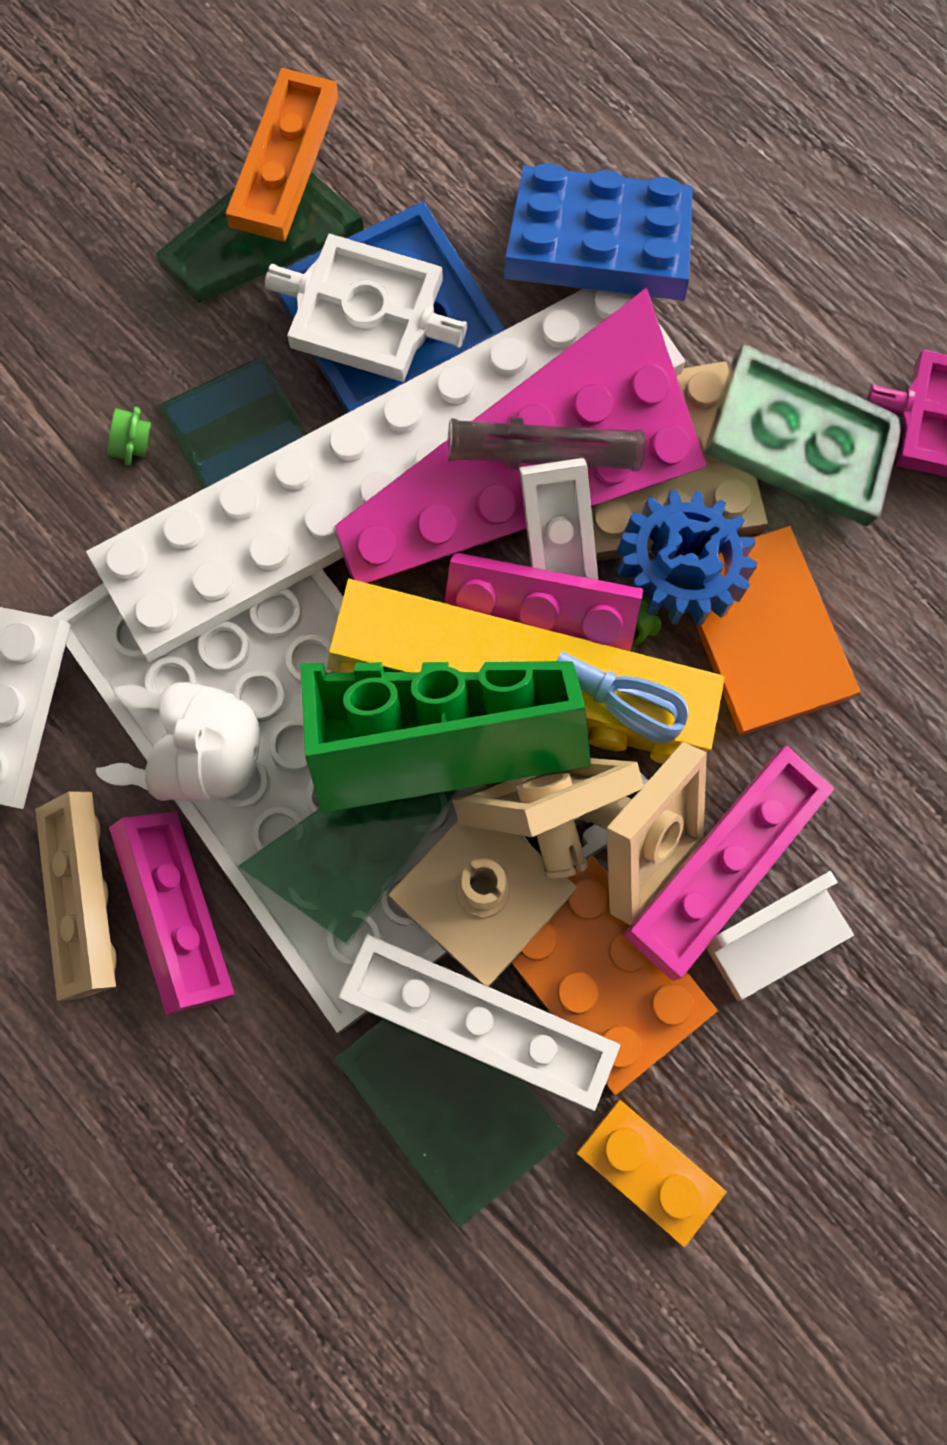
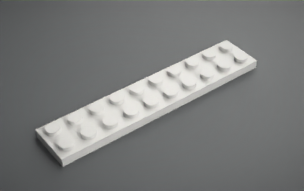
[86,289,686,663]

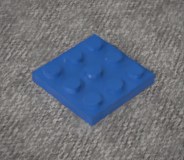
[504,163,693,301]
[274,201,505,414]

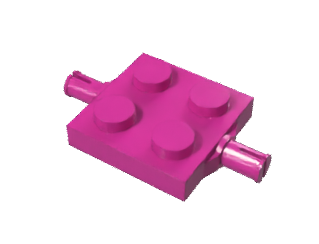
[865,349,947,477]

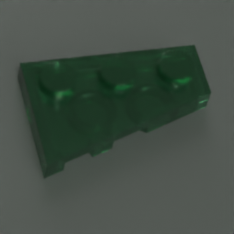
[155,172,364,303]

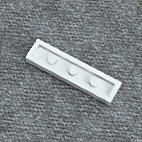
[339,934,621,1111]

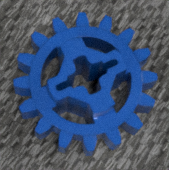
[617,490,757,625]

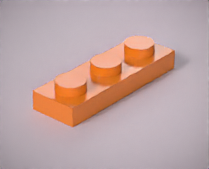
[225,68,338,242]

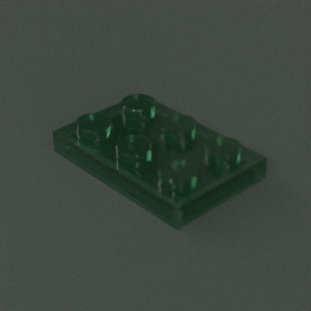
[703,344,903,527]
[334,1019,568,1228]

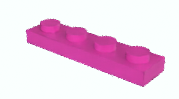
[623,745,834,981]

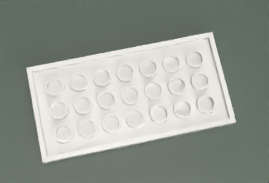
[53,569,531,1034]

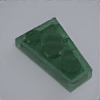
[239,789,461,946]

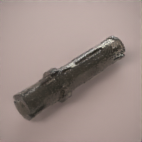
[447,417,645,472]

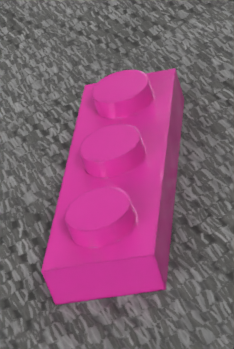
[444,552,643,652]
[109,811,235,1016]

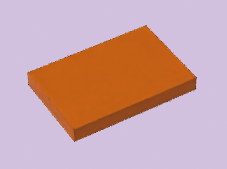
[693,526,861,737]

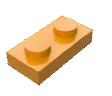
[575,1100,727,1247]

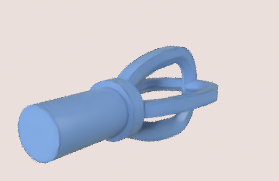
[557,651,689,743]

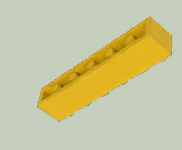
[327,579,725,764]

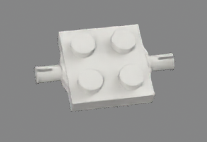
[265,234,467,382]

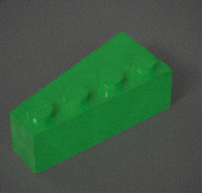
[300,661,591,813]

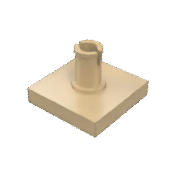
[580,742,707,925]
[452,758,644,879]
[388,821,578,987]

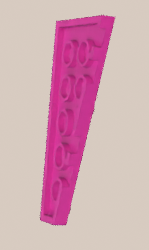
[333,288,707,584]

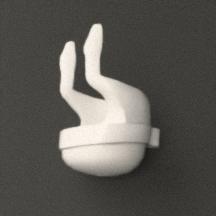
[96,682,260,802]

